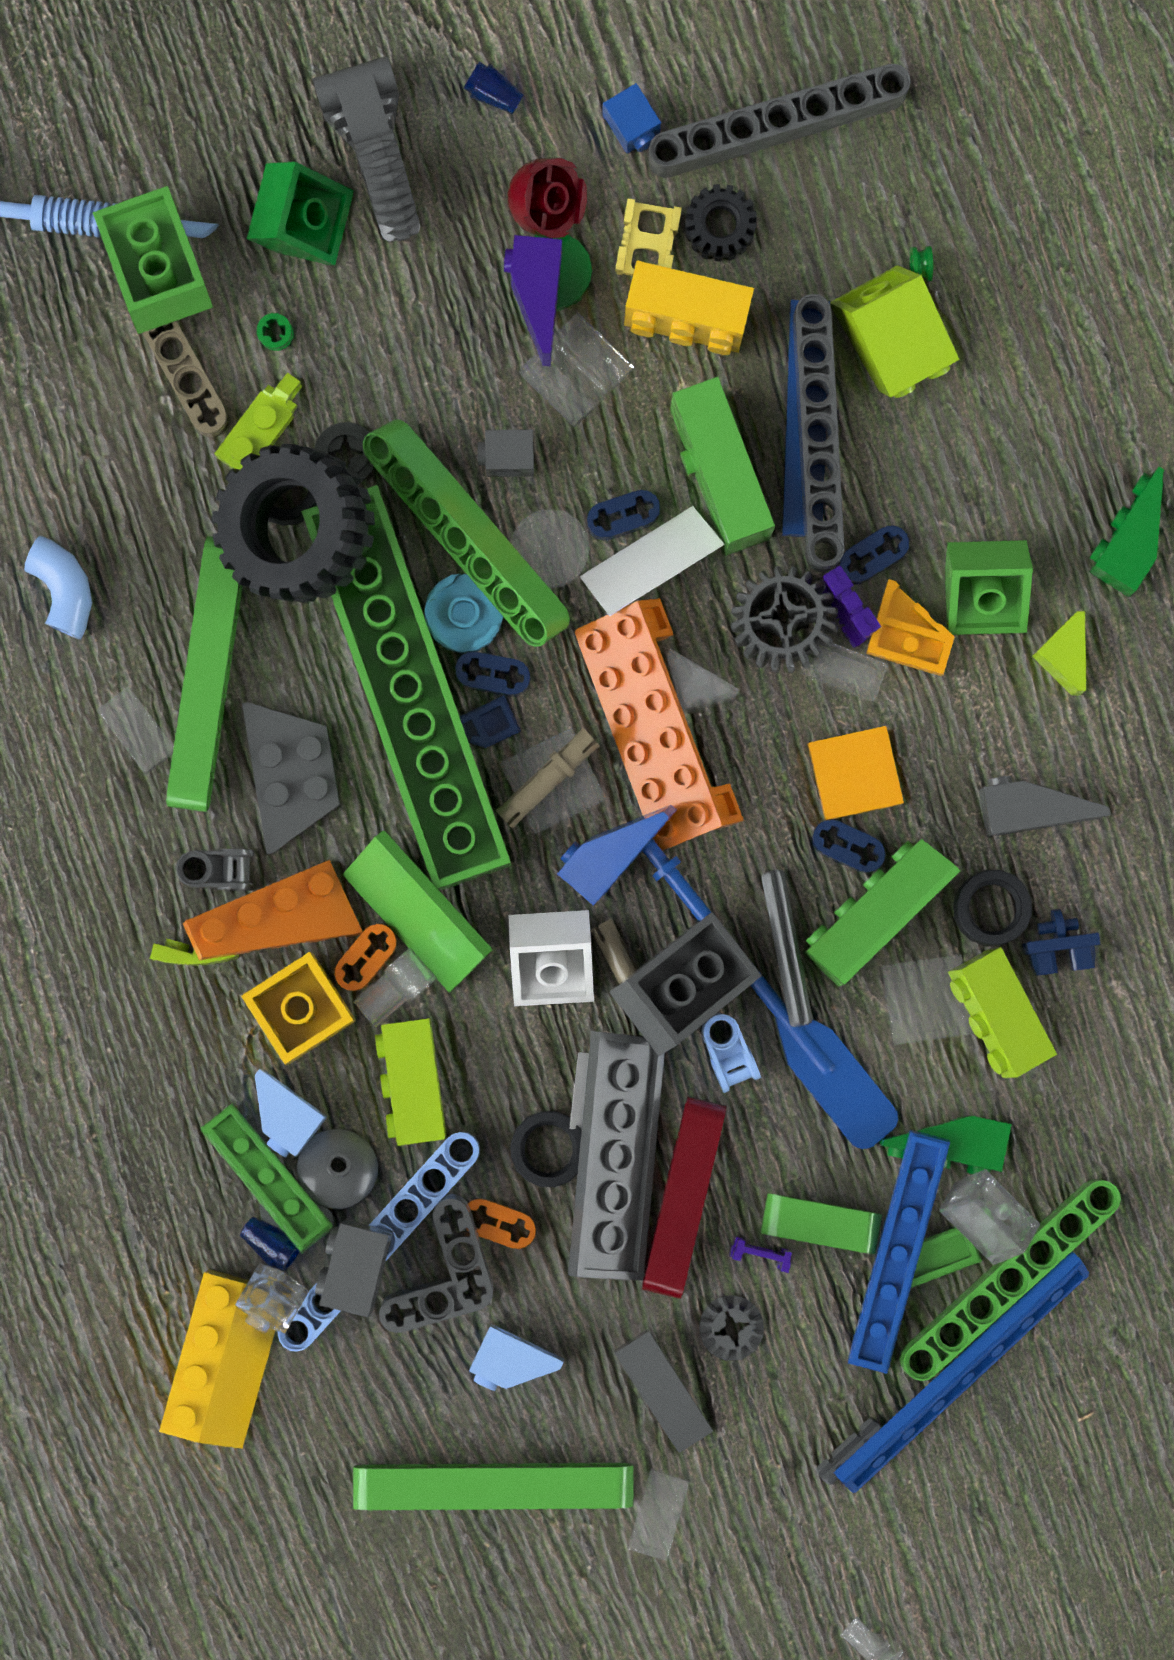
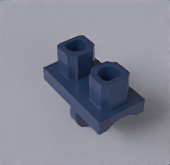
[1021,908,1101,976]

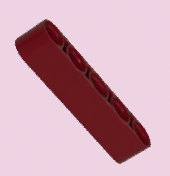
[641,1096,727,1299]

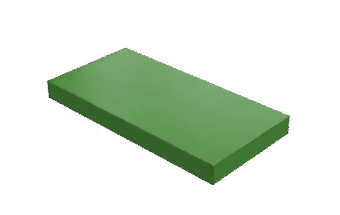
[342,830,492,993]

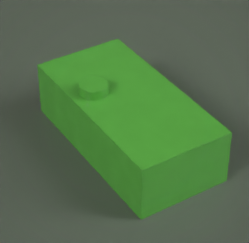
[670,376,775,556]

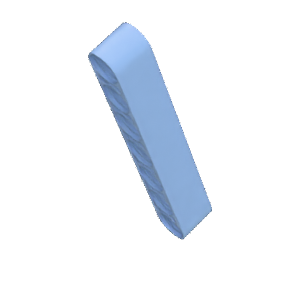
[278,1132,480,1352]

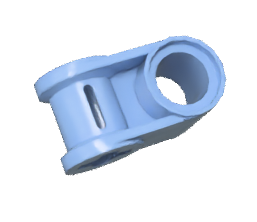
[701,1013,761,1093]

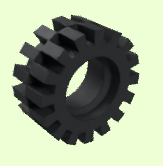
[685,184,757,262]

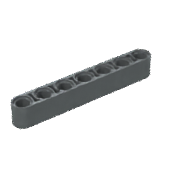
[648,64,911,178]
[793,294,844,573]

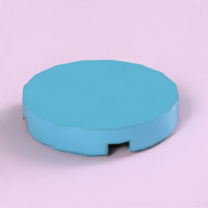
[424,574,503,653]

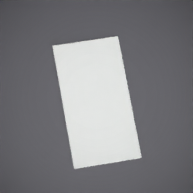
[579,506,725,616]

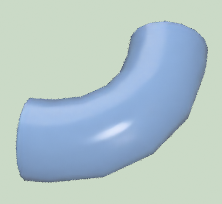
[24,535,92,640]

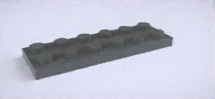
[568,1031,665,1281]

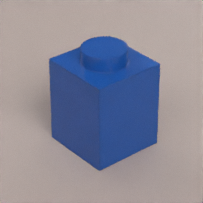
[602,83,661,154]

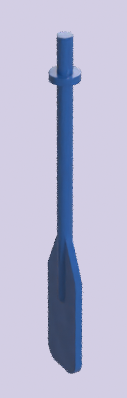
[642,839,898,1149]

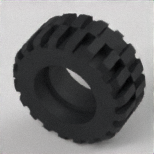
[212,443,375,603]

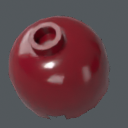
[507,157,587,238]

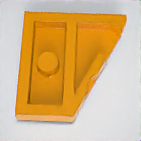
[866,579,955,676]

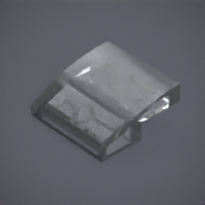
[519,313,634,428]

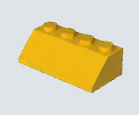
[159,1269,287,1449]

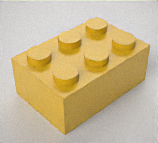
[624,261,754,355]

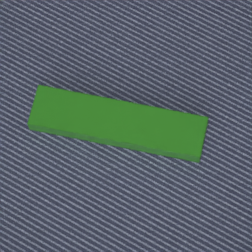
[200,1103,333,1254]

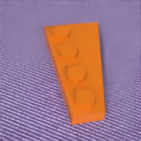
[183,860,363,960]

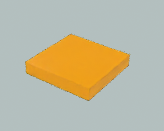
[808,726,904,820]

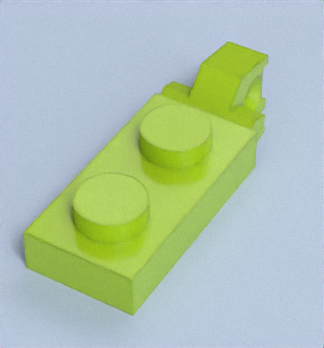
[214,372,302,470]

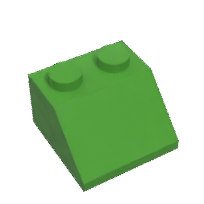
[945,540,1033,635]

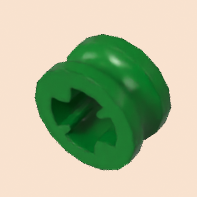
[909,246,933,282]
[256,313,294,351]

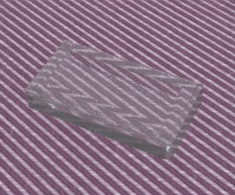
[800,643,889,703]
[97,686,174,774]
[627,1469,690,1561]

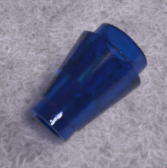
[463,61,524,115]
[240,1217,300,1272]

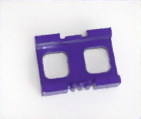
[822,566,882,649]
[729,1236,792,1273]

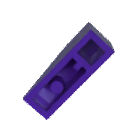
[504,235,562,366]

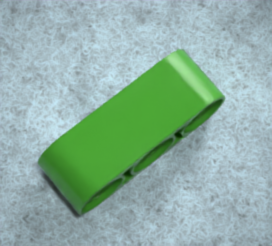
[761,1193,883,1254]

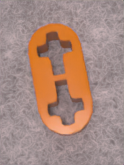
[334,924,397,991]
[466,1198,536,1249]

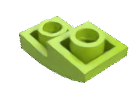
[149,938,239,966]

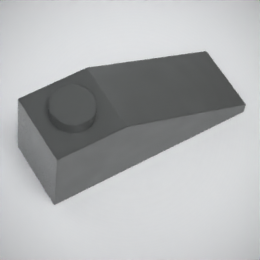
[979,776,1111,837]

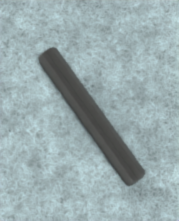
[761,870,813,1027]

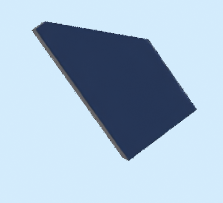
[460,695,521,749]

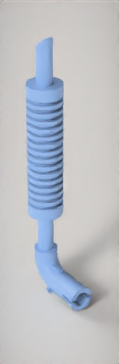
[0,195,219,238]

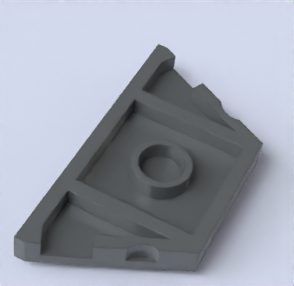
[242,702,341,855]

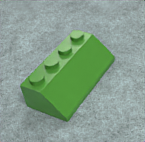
[804,839,960,987]

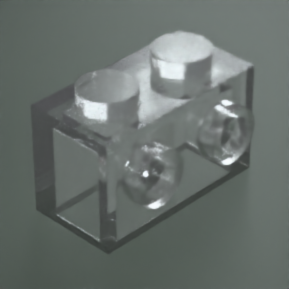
[939,1169,1040,1265]

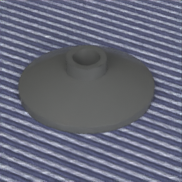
[297,1129,378,1209]

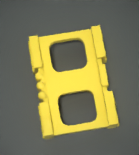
[615,199,682,276]

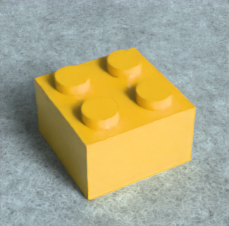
[241,952,356,1065]

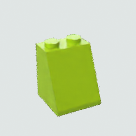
[830,265,960,398]

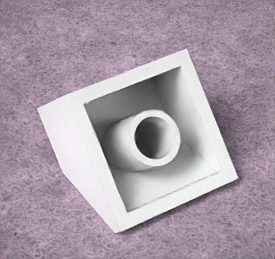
[508,910,594,1006]

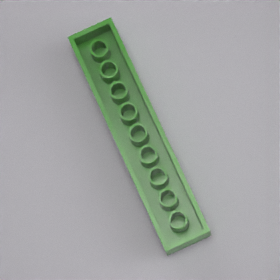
[301,485,512,891]

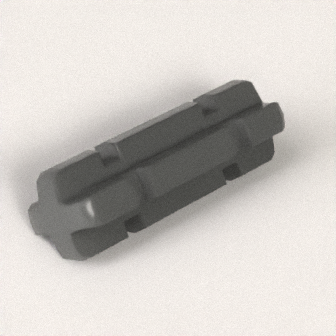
[816,1418,882,1485]

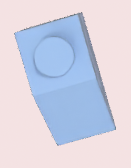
[255,1069,327,1158]
[469,1324,564,1391]

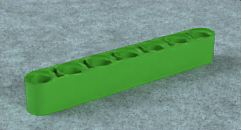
[363,419,570,647]
[166,536,243,812]
[899,1179,1121,1381]
[353,1463,634,1510]

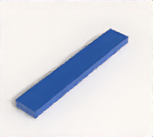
[782,300,830,537]
[847,1130,950,1374]

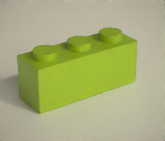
[948,947,1057,1078]
[375,1018,447,1146]

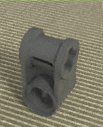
[176,849,254,891]

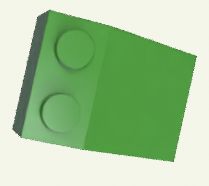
[93,186,213,334]

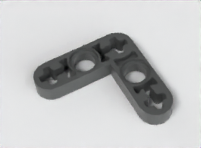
[379,1194,494,1333]

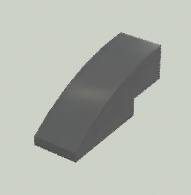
[614,1329,713,1453]

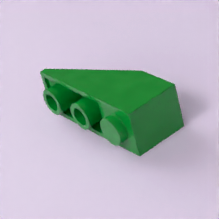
[1089,466,1164,597]
[879,1115,1012,1178]

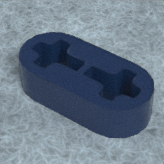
[587,490,660,541]
[839,526,909,584]
[456,652,530,697]
[812,819,885,873]

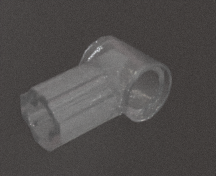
[354,948,437,1028]

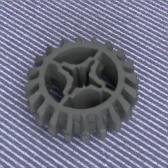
[731,566,839,673]

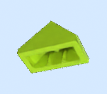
[1032,611,1086,696]

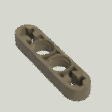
[143,321,228,437]

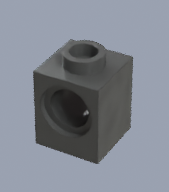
[478,429,534,477]

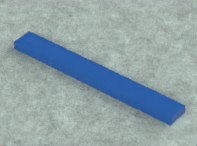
[833,1251,1089,1493]

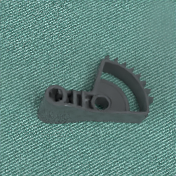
[312,56,421,242]

